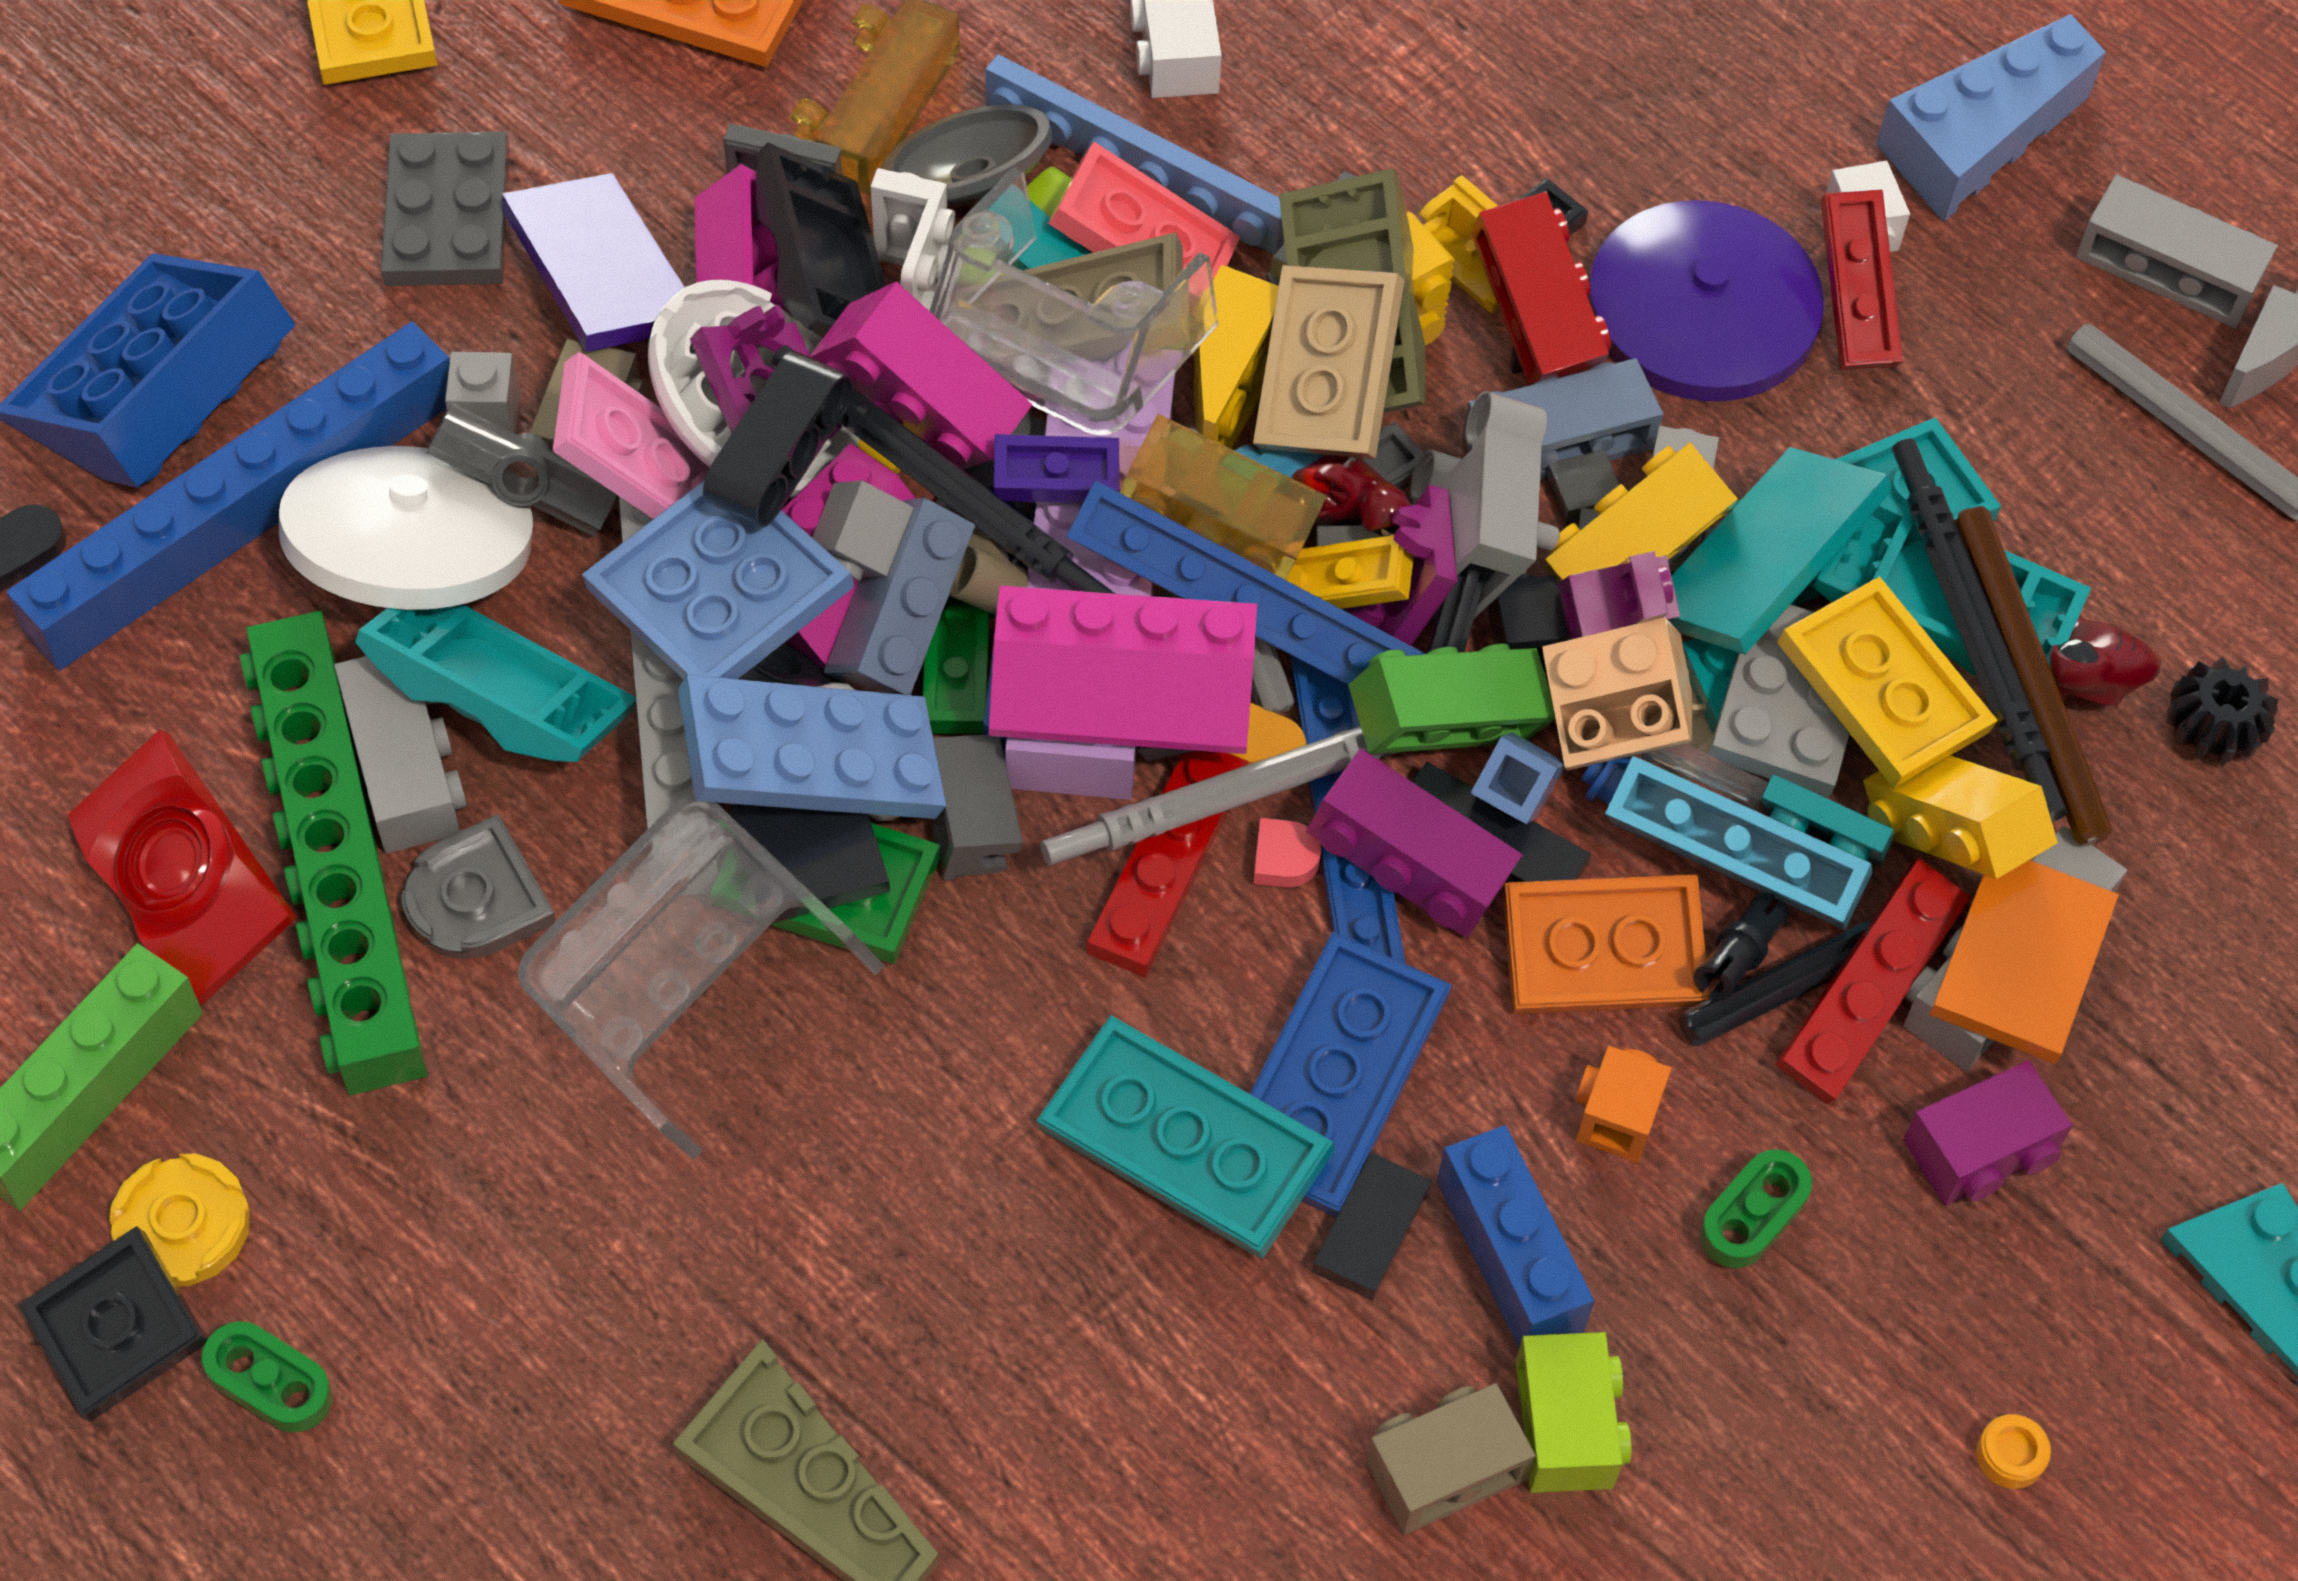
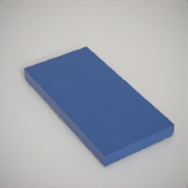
[1250,931,1452,1218]

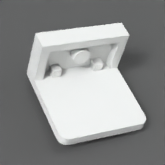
[871,168,956,317]

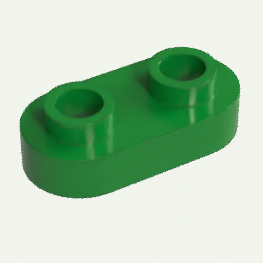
[1700,1149,1812,1268]
[202,1321,333,1433]

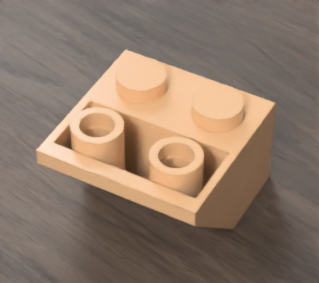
[1542,617,1692,770]

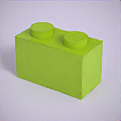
[1515,1332,1631,1493]

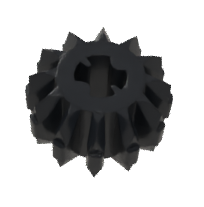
[2166,656,2279,767]

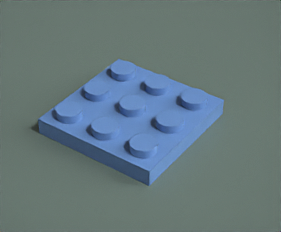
[582,481,854,680]

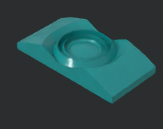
[1814,498,2091,676]
[355,604,637,762]

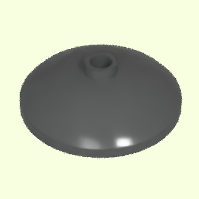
[882,104,1052,208]

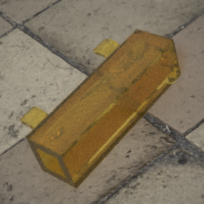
[790,0,960,195]

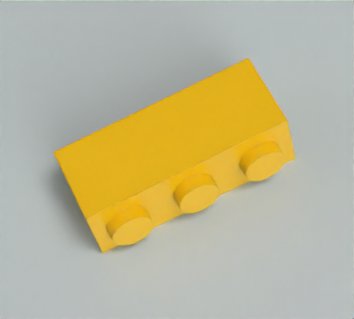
[1542,442,1738,583]
[1863,755,2058,879]

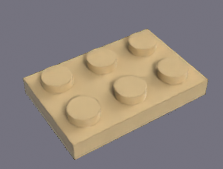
[1253,265,1405,459]

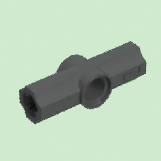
[427,402,617,537]

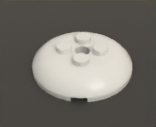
[648,280,860,498]

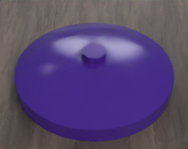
[1587,200,1824,401]

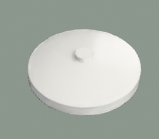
[279,446,533,610]

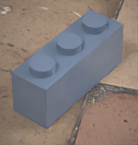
[1463,358,1663,479]
[823,497,976,695]

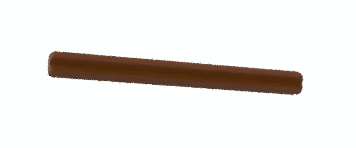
[1955,506,2112,846]

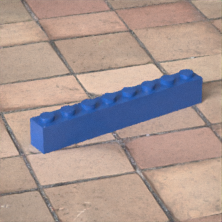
[6,321,450,671]

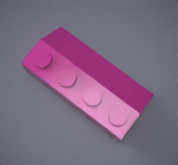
[989,586,1257,754]

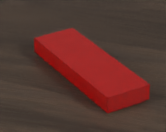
[1820,189,1903,370]

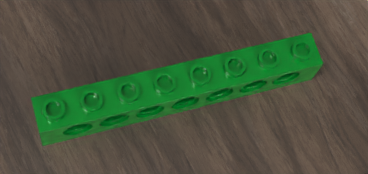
[240,610,428,1096]

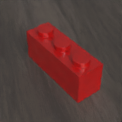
[1470,191,1611,386]

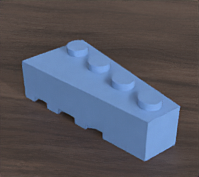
[1876,14,2106,222]

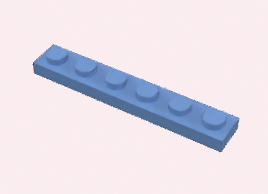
[985,54,1284,255]

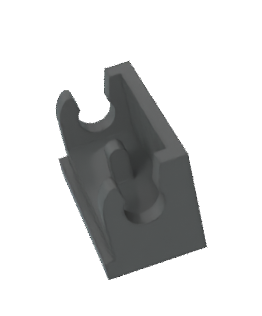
[930,735,1023,880]

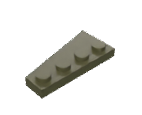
[673,1338,939,1581]

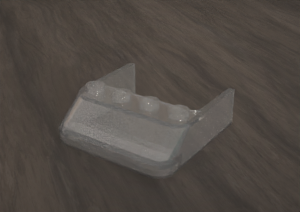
[518,794,884,1160]

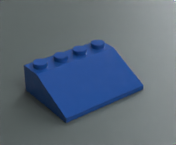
[0,253,296,488]

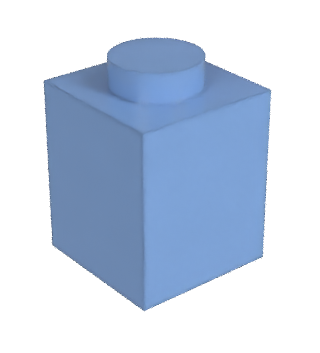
[1471,732,1565,824]

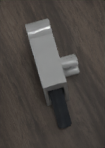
[1410,391,1560,654]

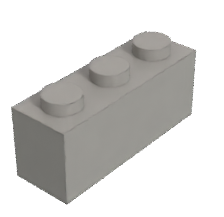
[2075,174,2278,329]
[334,656,467,854]

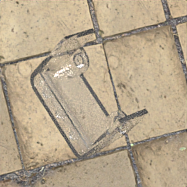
[929,166,1219,435]

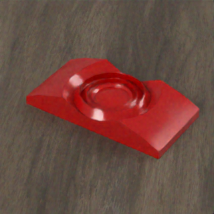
[68,729,297,1005]

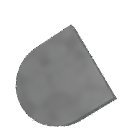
[401,814,556,959]

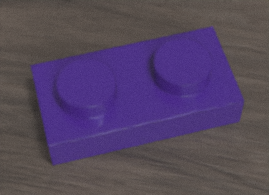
[993,434,1120,503]

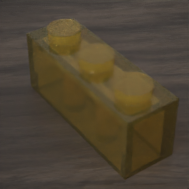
[1120,414,1327,580]

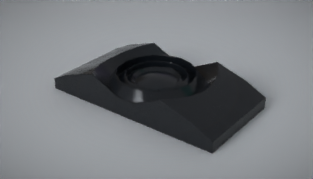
[756,142,887,336]

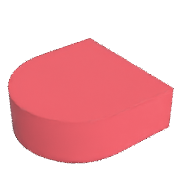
[1253,818,1321,888]

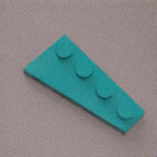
[2160,1183,2298,1386]

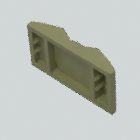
[1279,168,1426,413]

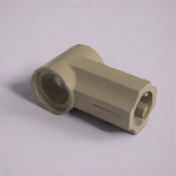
[949,509,1028,616]

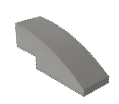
[2218,285,2298,408]

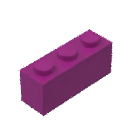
[1306,748,1523,939]

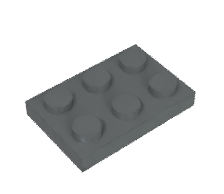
[381,132,509,286]

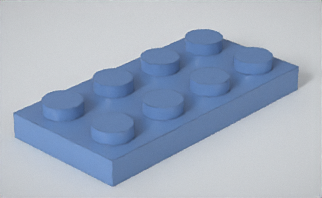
[678,675,946,819]

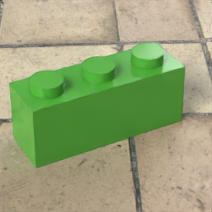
[1348,644,1556,754]

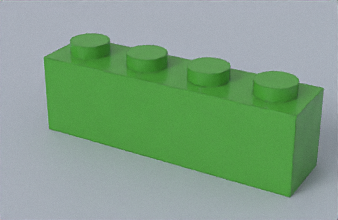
[0,943,203,1211]

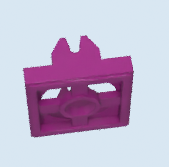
[690,305,842,439]
[1346,484,1457,646]

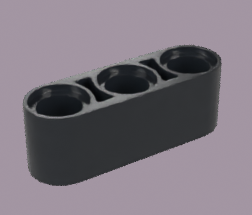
[703,351,853,527]

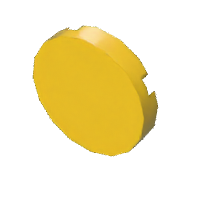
[109,1153,250,1287]

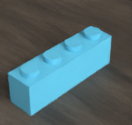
[1605,756,1873,930]

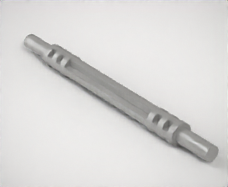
[1040,726,1398,866]

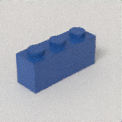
[1437,1125,1595,1348]

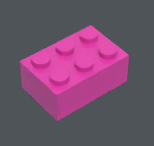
[809,281,1033,470]

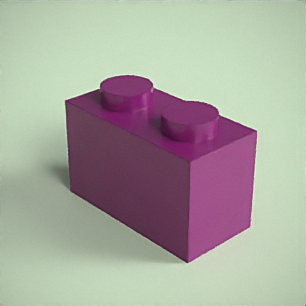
[1903,1060,2073,1206]

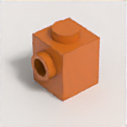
[1575,1045,1672,1163]

